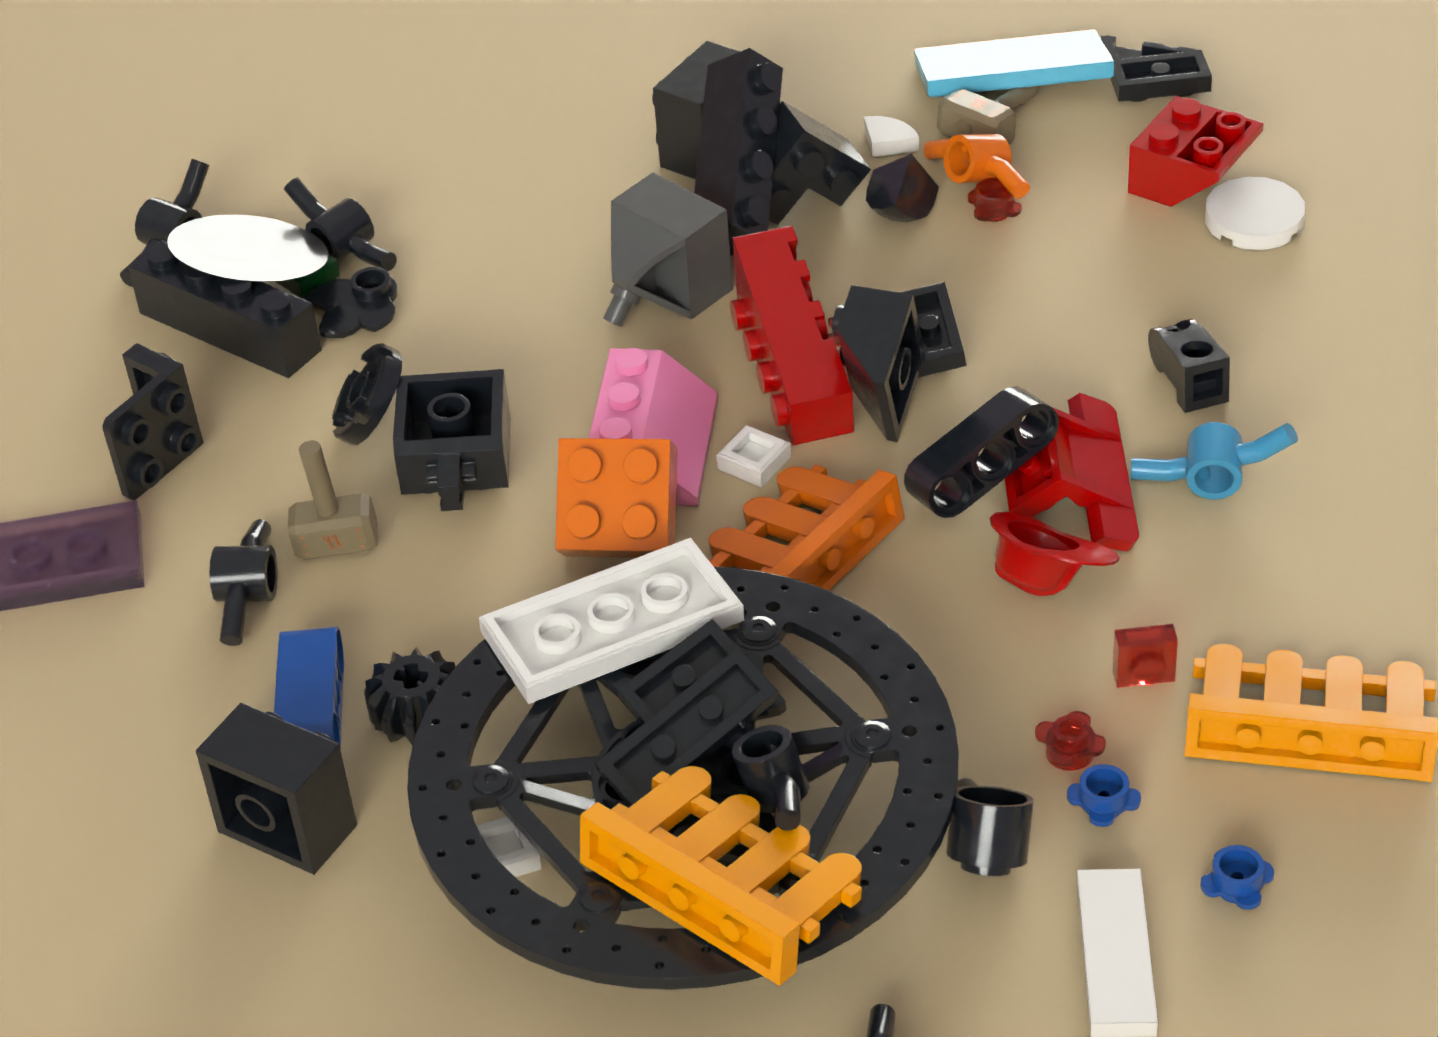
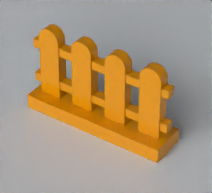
[1184,644,1438,782]
[580,766,862,986]

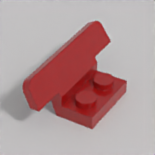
[1005,393,1139,551]

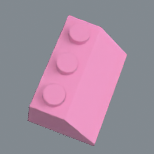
[589,348,718,506]

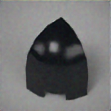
[866,154,939,222]

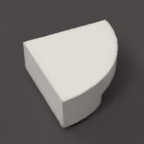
[864,116,919,157]

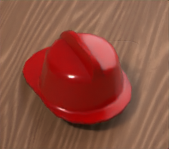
[990,512,1120,596]

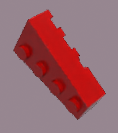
[730,226,854,446]

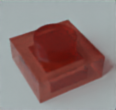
[1112,624,1178,688]

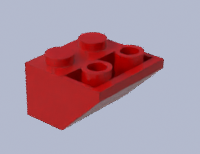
[1128,96,1264,207]

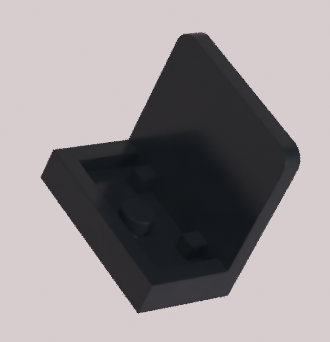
[102,343,204,501]

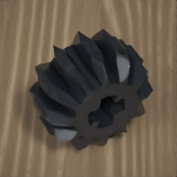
[364,646,456,746]

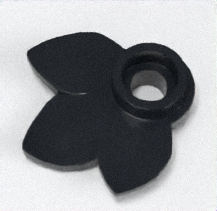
[303,267,398,339]

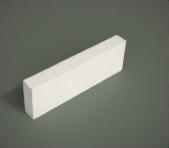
[1076,868,1158,1037]

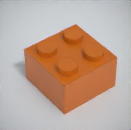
[555,438,678,558]

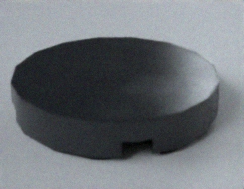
[332,343,403,445]

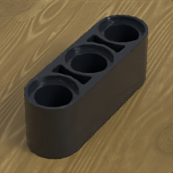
[904,386,1059,518]

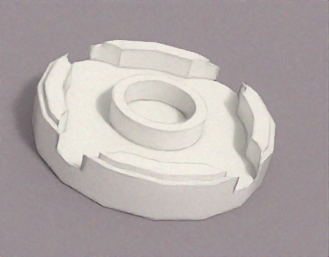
[1205,177,1305,250]

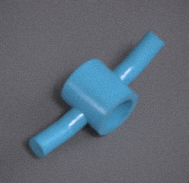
[1131,422,1298,499]

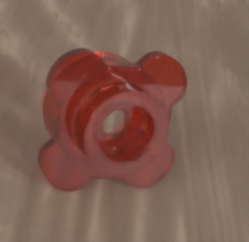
[968,178,1022,222]
[1035,711,1106,771]

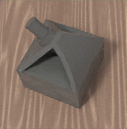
[603,172,733,327]

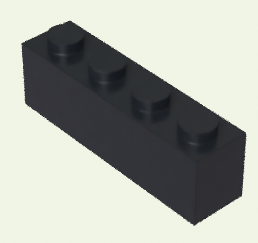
[694,48,783,256]
[128,240,322,379]

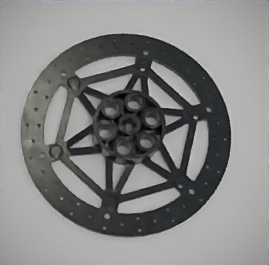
[407,567,959,990]

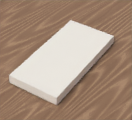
[479,538,744,704]

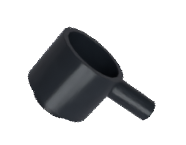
[946,778,1034,876]

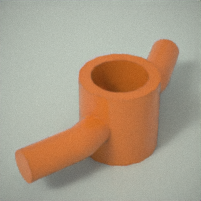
[923,134,1030,199]

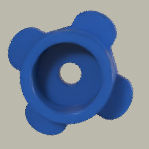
[1067,764,1141,827]
[1200,845,1274,910]

